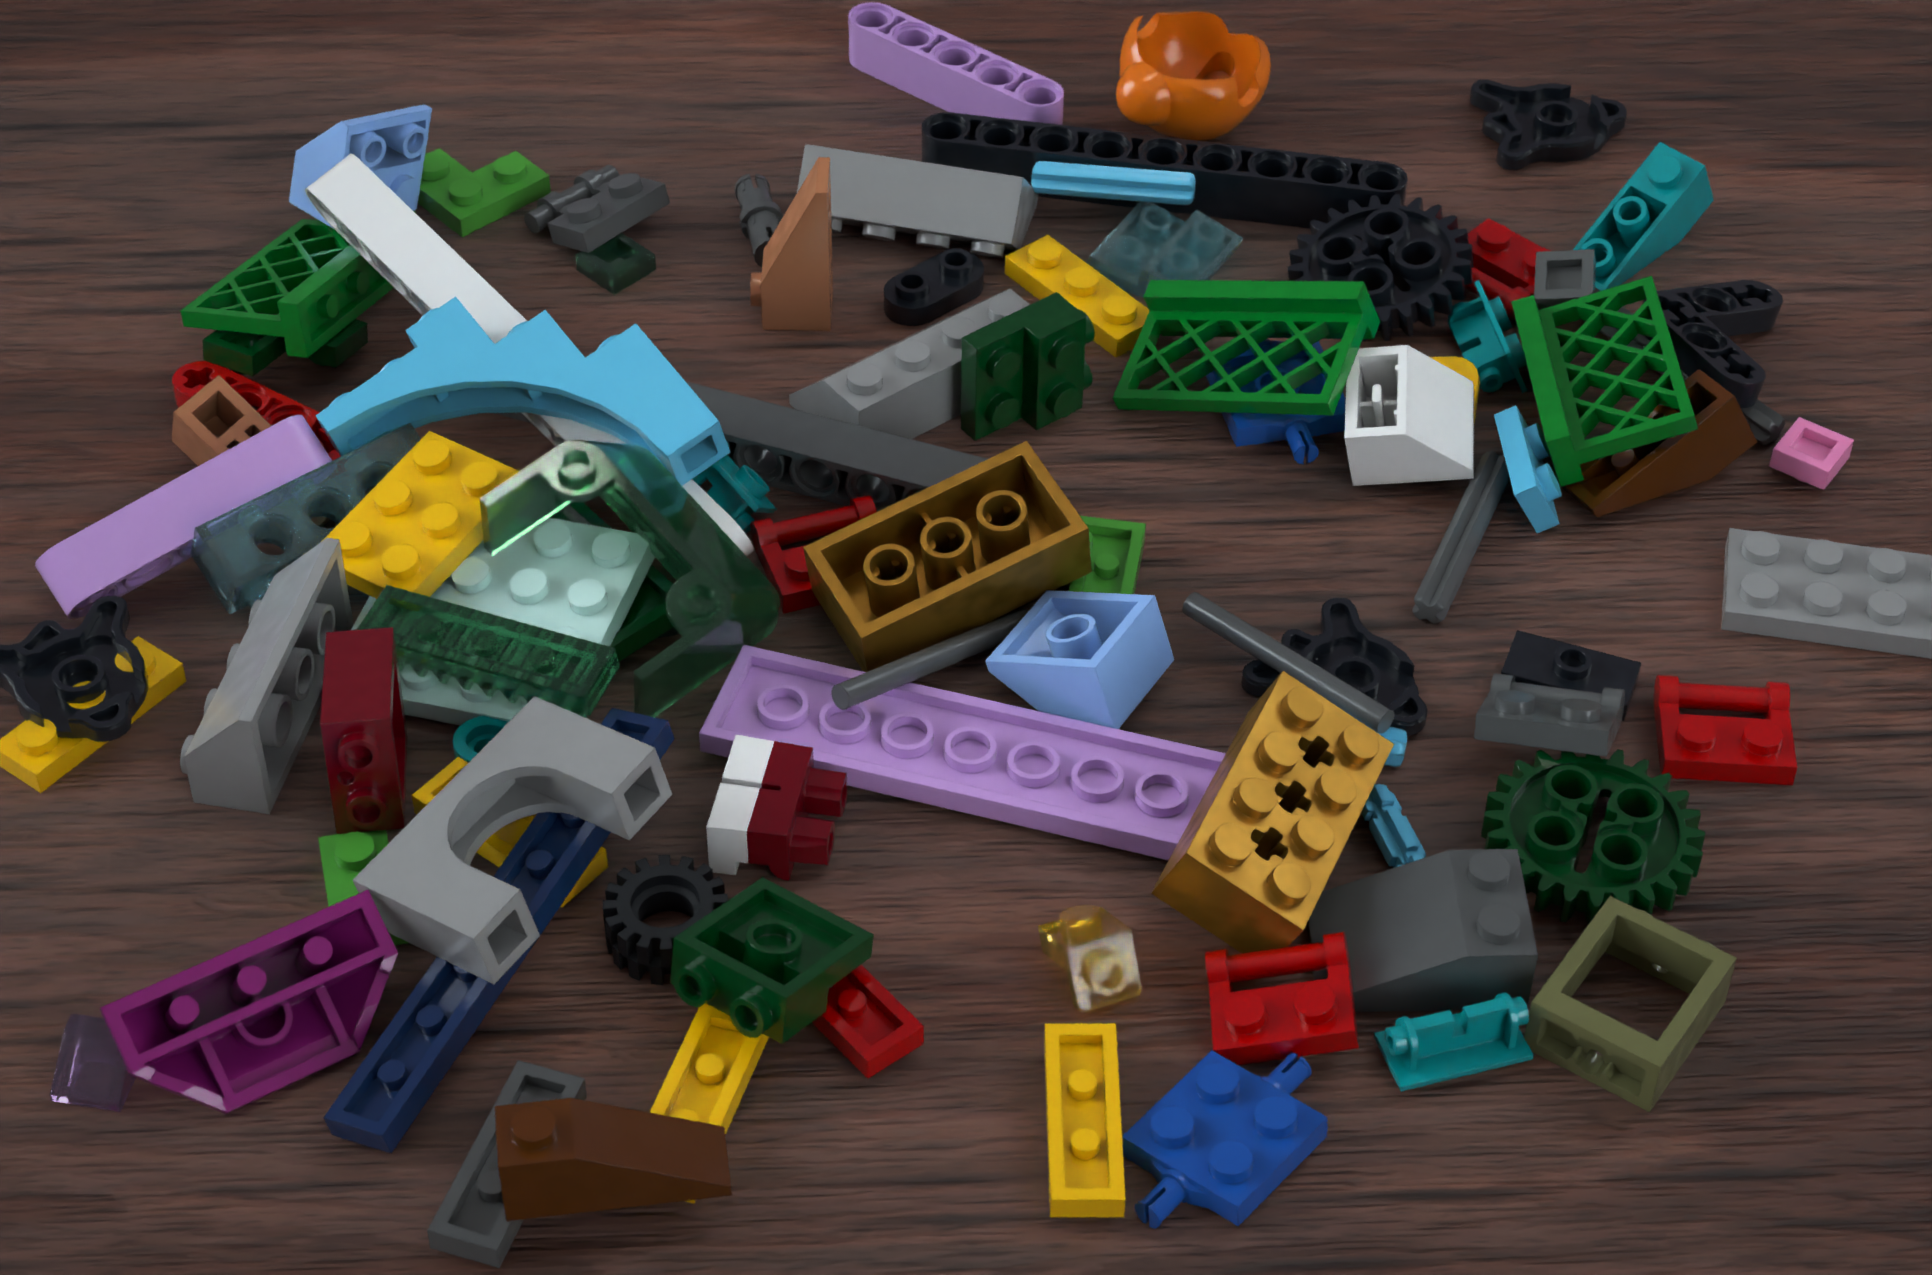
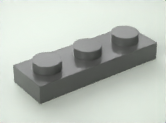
[427,1060,587,1268]

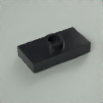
[1501,630,1641,721]

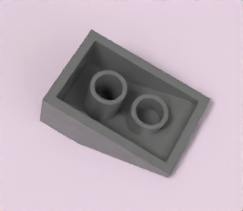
[1307,849,1538,1012]

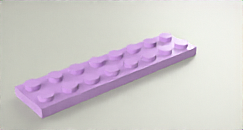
[699,645,1226,860]

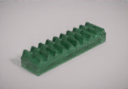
[357,585,620,719]

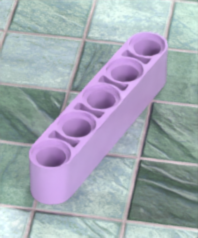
[848,2,1064,125]
[35,415,337,619]

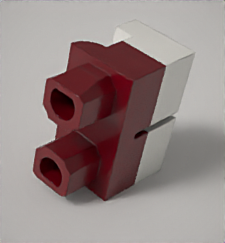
[706,735,848,881]

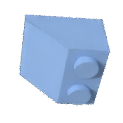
[985,590,1175,729]

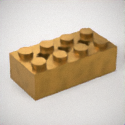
[803,441,1092,672]
[1151,671,1394,953]

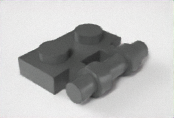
[524,165,670,253]

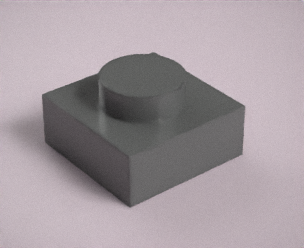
[1534,249,1596,310]

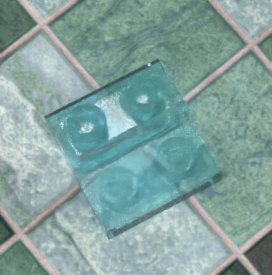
[1087,202,1243,298]

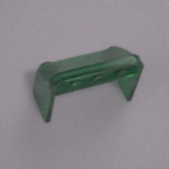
[479,440,780,717]

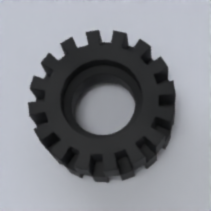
[603,854,728,985]

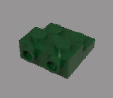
[961,292,1095,441]
[670,877,874,1044]

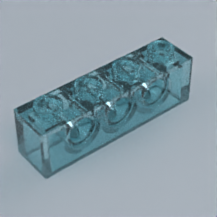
[190,423,421,614]

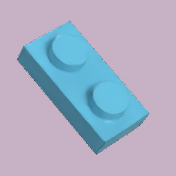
[1494,405,1562,534]

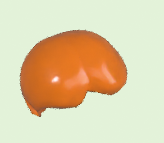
[1116,11,1271,141]

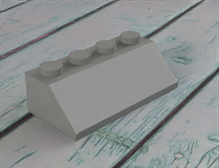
[797,144,1039,258]
[789,289,1030,439]
[180,538,354,814]

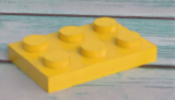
[321,431,530,616]

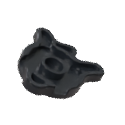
[1470,79,1627,170]
[0,596,149,742]
[1241,598,1428,736]

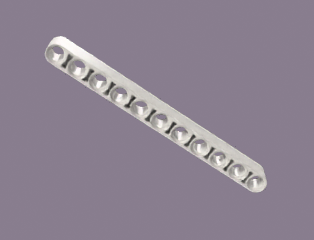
[305,154,754,590]

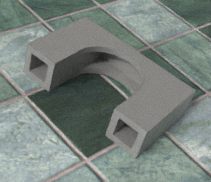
[353,696,673,984]

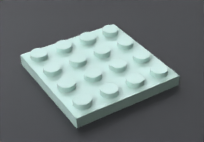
[322,511,657,725]

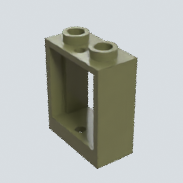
[1524,896,1737,1112]

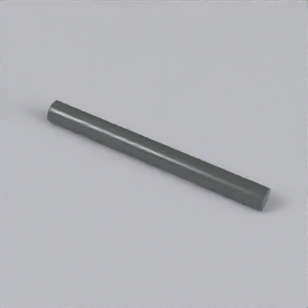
[1182,592,1394,734]
[831,609,1028,710]

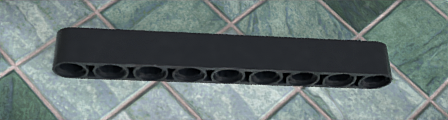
[922,112,1408,229]

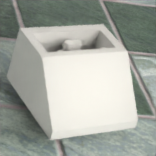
[1344,345,1474,486]

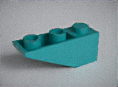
[1573,142,1714,291]

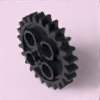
[1287,194,1474,342]

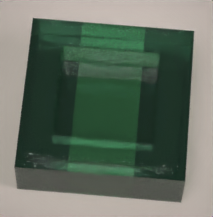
[576,233,656,295]

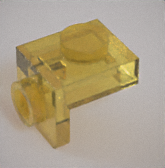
[1038,905,1142,1012]

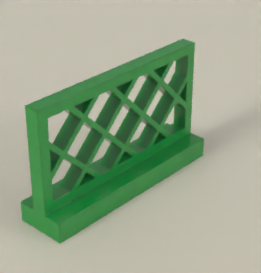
[180,211,415,358]
[1511,276,1698,487]
[1112,280,1380,416]

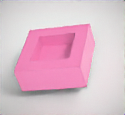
[1769,417,1854,490]

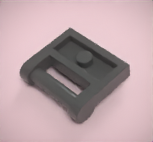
[1474,673,1625,757]

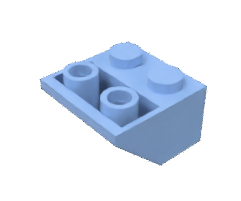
[289,104,432,229]

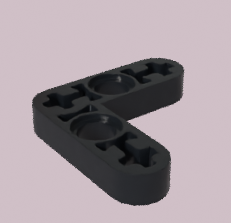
[1642,280,1783,408]

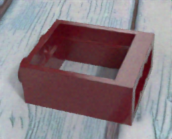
[320,627,408,834]

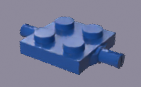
[1206,339,1346,464]
[1122,1050,1327,1228]

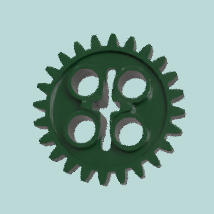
[1481,749,1705,925]

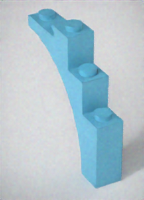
[315,297,730,487]

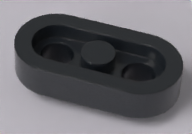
[884,248,984,326]

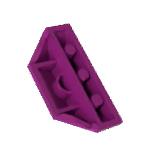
[100,890,398,1114]

